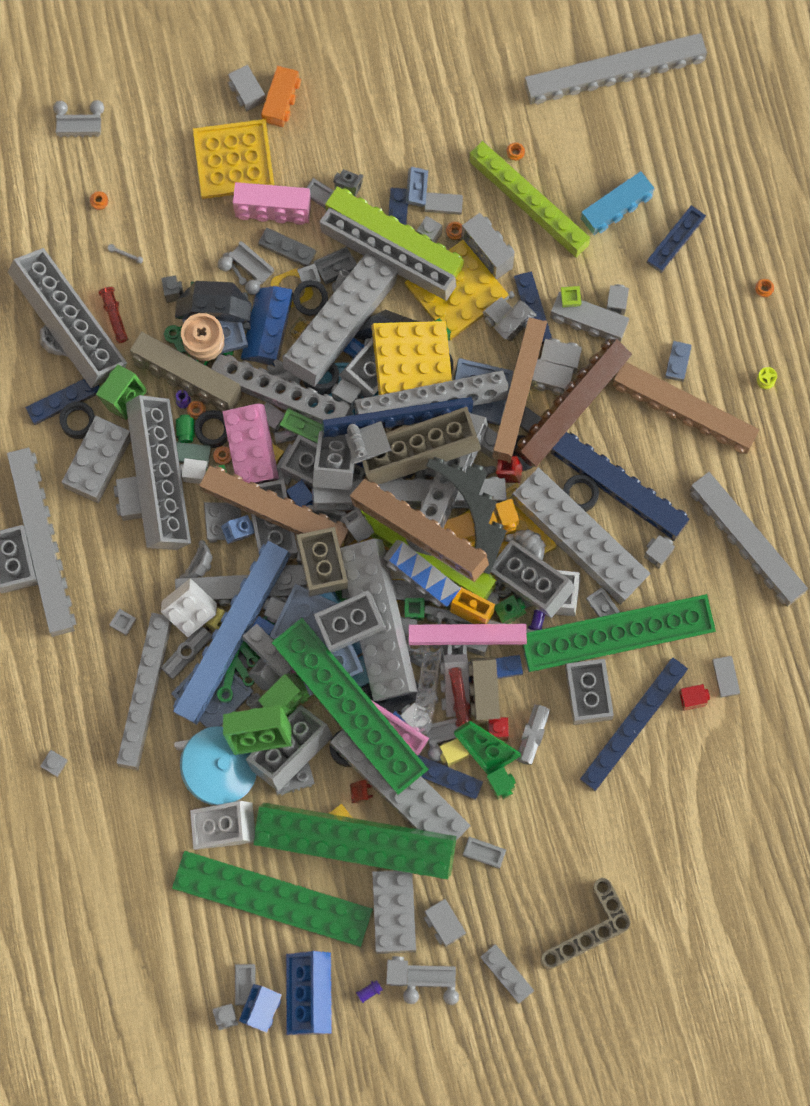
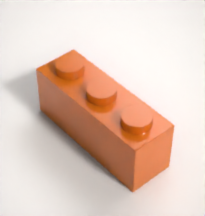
[261,65,301,127]

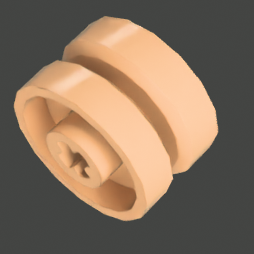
[181,313,225,361]

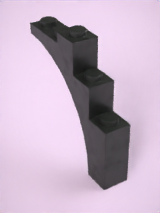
[426,457,507,574]

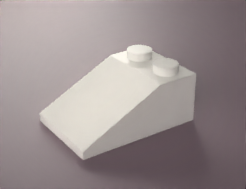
[190,801,255,850]

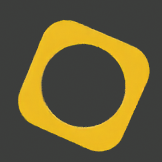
[271,268,313,308]

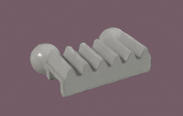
[53,100,104,137]
[218,241,274,295]
[425,715,471,761]
[403,965,459,1005]

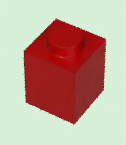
[496,456,523,483]
[679,684,710,711]
[488,717,509,741]

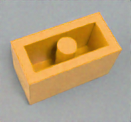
[450,587,495,624]

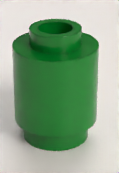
[175,414,195,443]

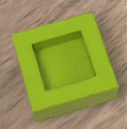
[561,286,581,308]

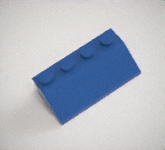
[241,286,293,366]
[286,951,332,1035]

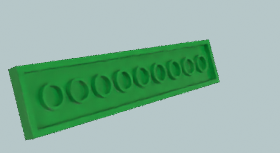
[522,594,716,672]
[271,618,429,795]
[172,850,373,948]

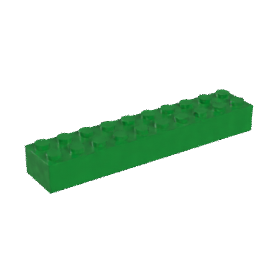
[253,802,457,880]

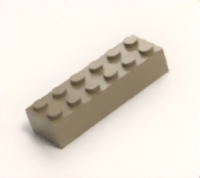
[130,331,242,413]
[362,407,481,485]

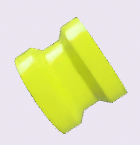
[757,367,777,389]

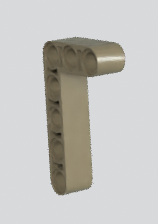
[541,878,630,970]

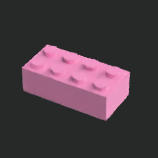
[233,182,311,225]
[223,403,279,484]

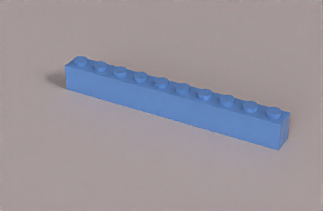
[173,541,291,725]

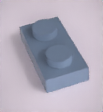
[406,167,428,207]
[665,341,692,382]

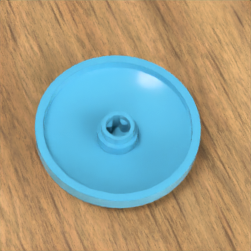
[180,726,257,805]

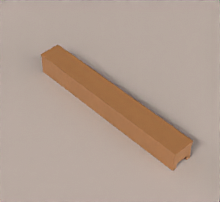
[492,317,547,463]

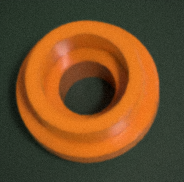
[506,142,525,161]
[90,191,109,210]
[446,222,462,240]
[755,279,774,297]
[187,401,206,420]
[213,446,232,465]

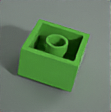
[96,364,147,420]
[258,673,310,717]

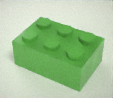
[223,705,291,755]

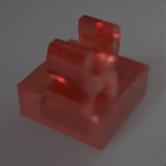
[350,780,373,803]

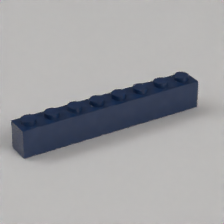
[551,432,689,541]

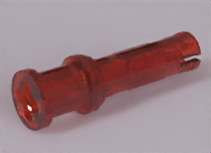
[98,286,129,344]
[449,667,473,727]

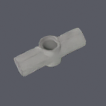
[161,626,212,680]
[516,704,550,765]

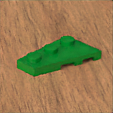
[454,721,521,775]

